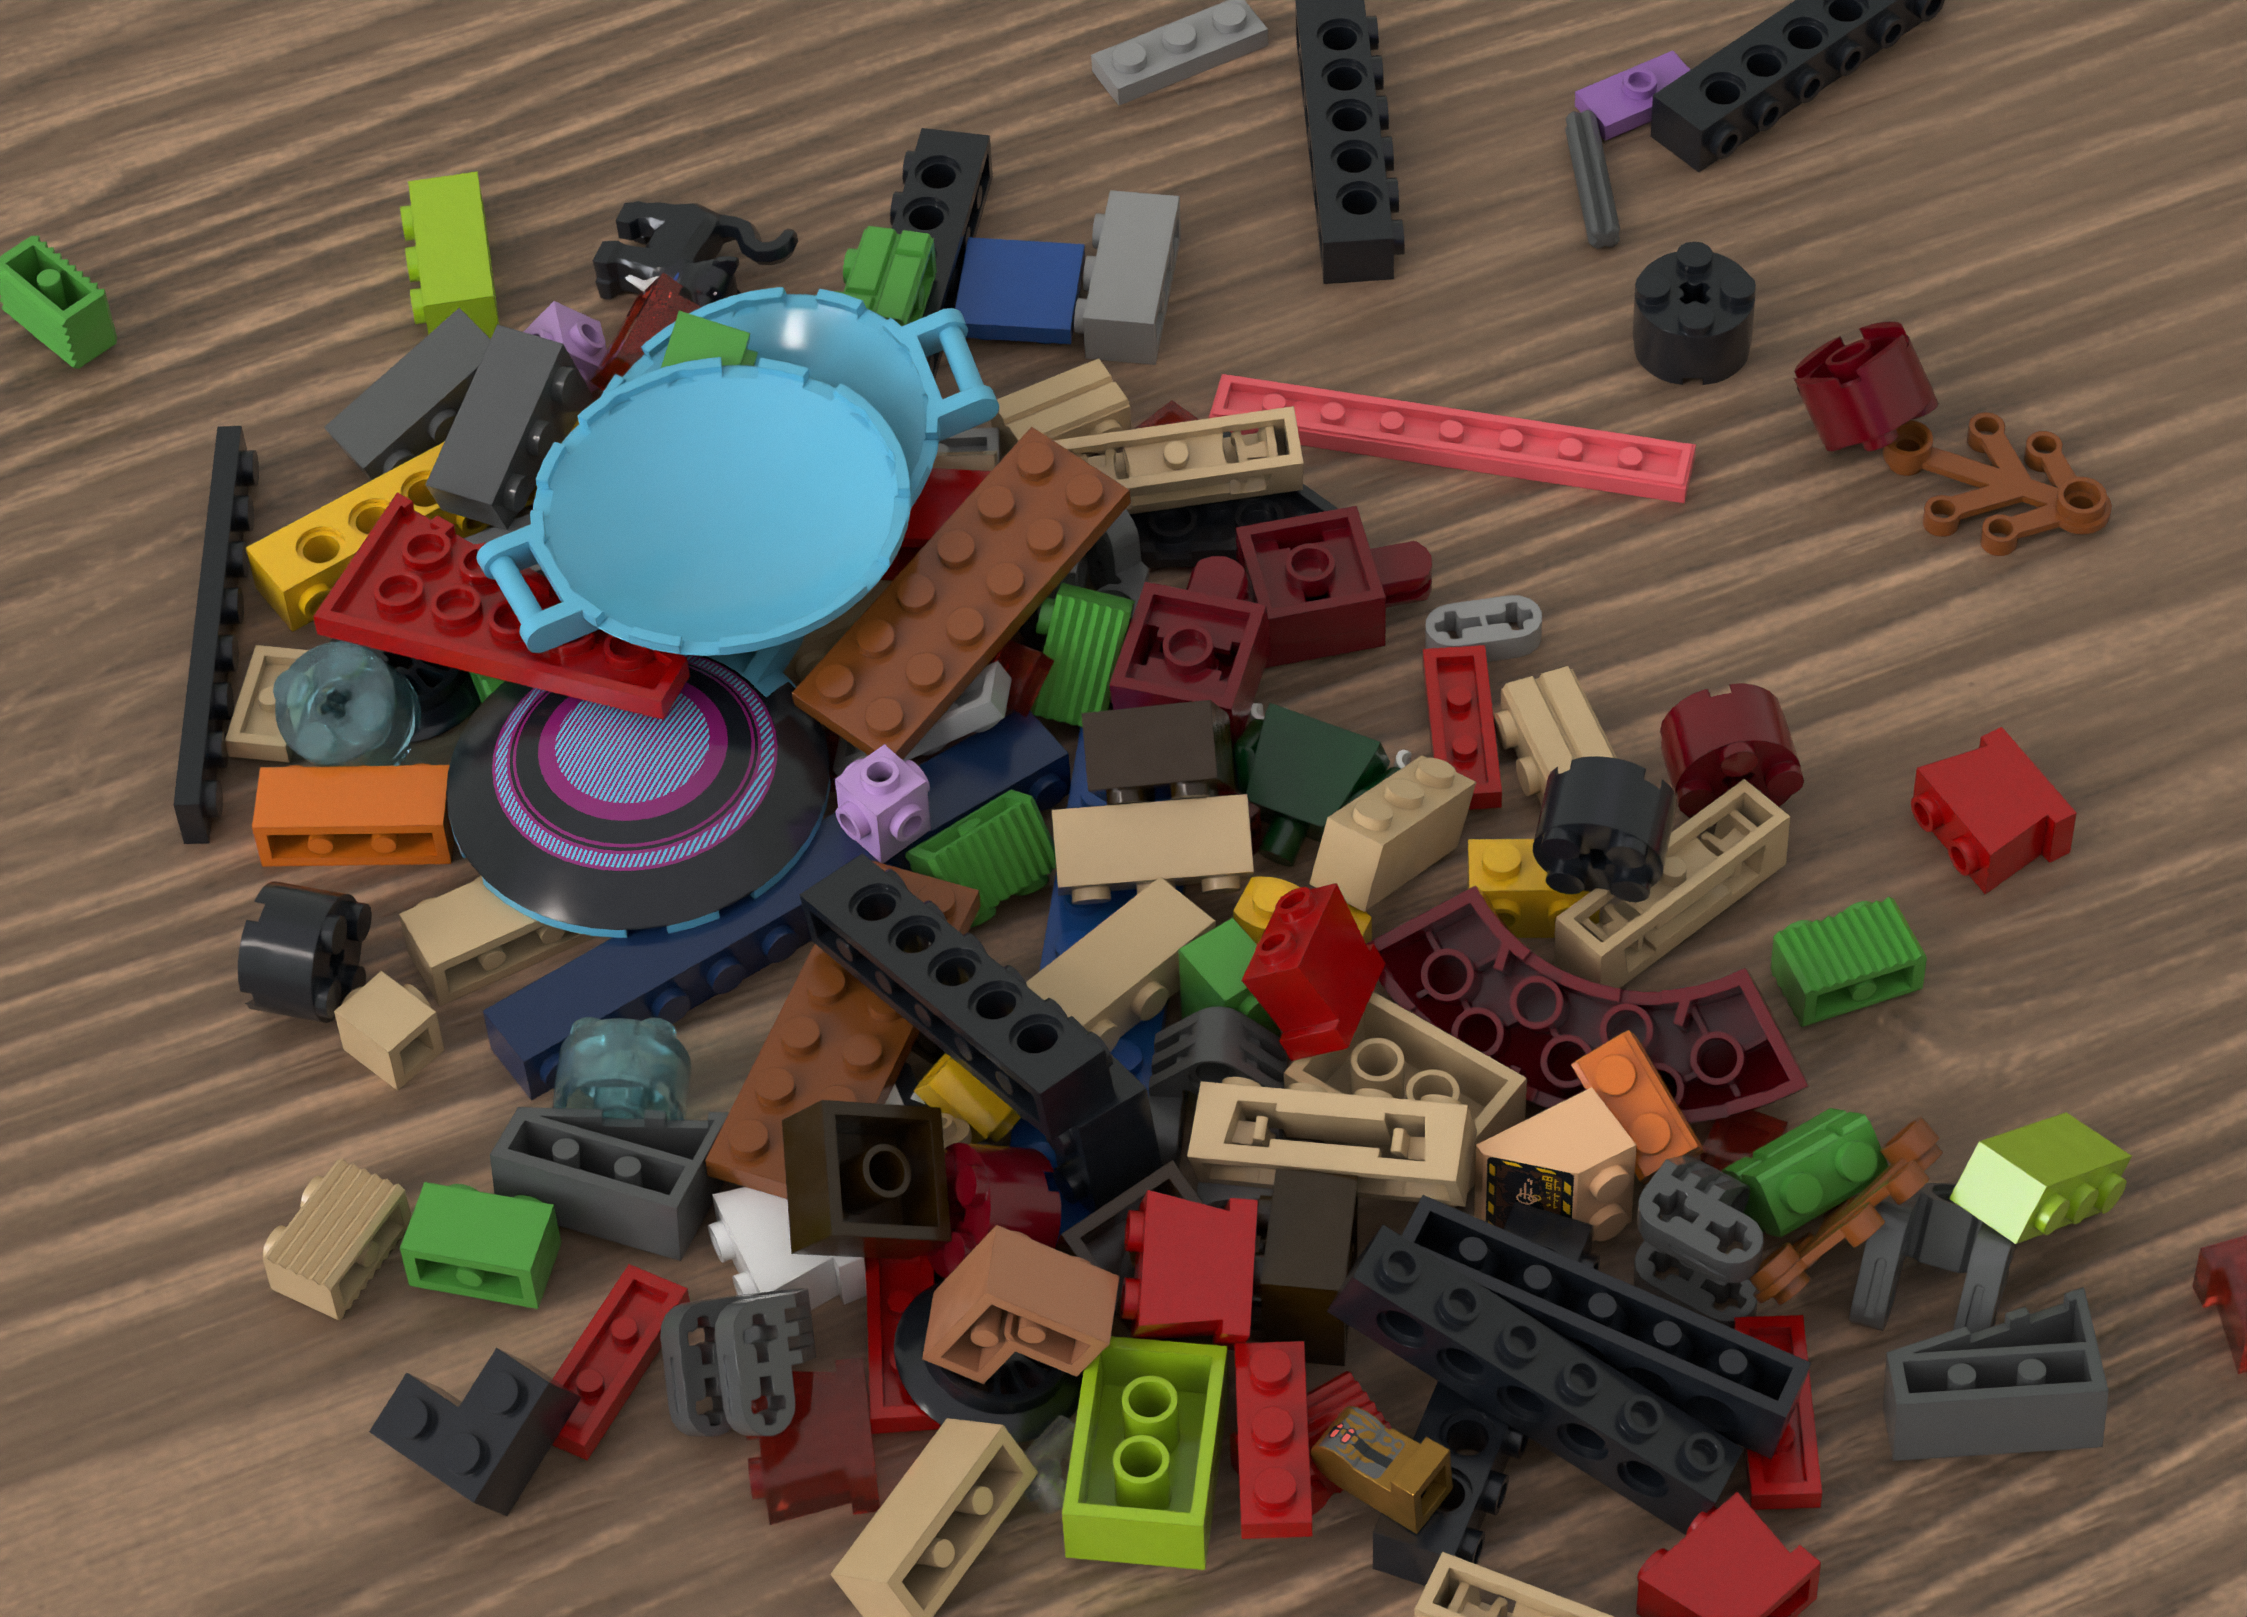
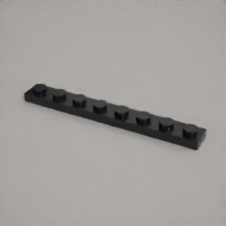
[173,426,259,844]

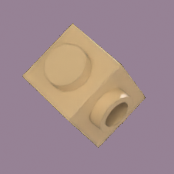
[334,971,445,1091]

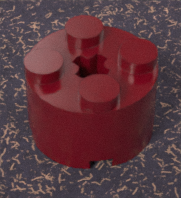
[1793,321,1939,451]
[1660,683,1804,826]
[922,1142,1061,1278]

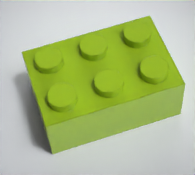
[1062,1336,1229,1570]

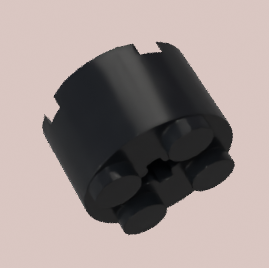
[1633,241,1756,385]
[1533,756,1677,902]
[238,881,372,1023]

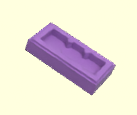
[1575,51,1690,141]

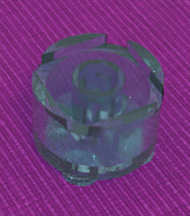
[273,640,421,767]
[552,1017,691,1120]

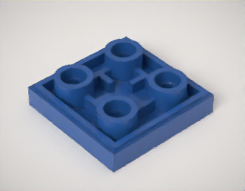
[955,237,1086,344]

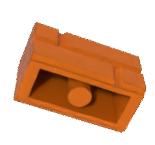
[1571,1030,1705,1185]

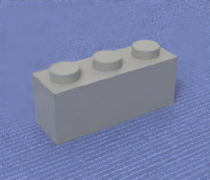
[1074,190,1181,365]

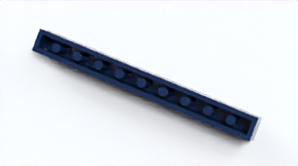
[483,706,1071,1100]

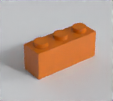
[252,763,454,867]

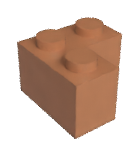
[922,1225,1119,1384]

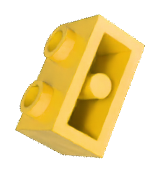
[1467,839,1600,938]

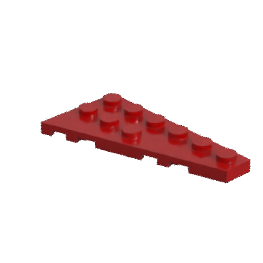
[313,492,690,720]

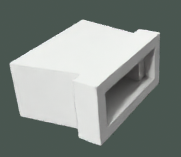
[708,1187,867,1310]

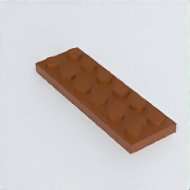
[792,427,1131,760]
[705,860,981,1199]

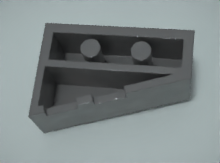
[324,308,491,480]
[426,324,593,530]
[490,1107,729,1261]
[1883,1287,2109,1461]

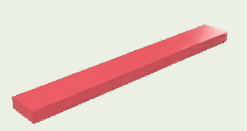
[1209,374,1696,503]

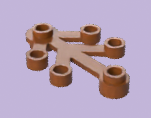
[1883,412,2112,556]
[1748,1116,1943,1305]

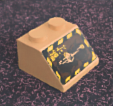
[1474,1087,1636,1242]

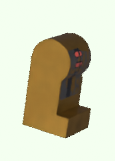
[1311,1406,1453,1534]

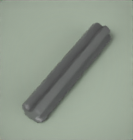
[1565,110,1620,249]

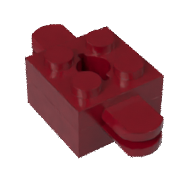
[1236,506,1432,668]
[1109,556,1272,748]

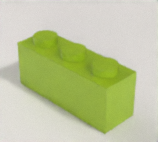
[400,171,500,338]
[1949,1112,2132,1244]

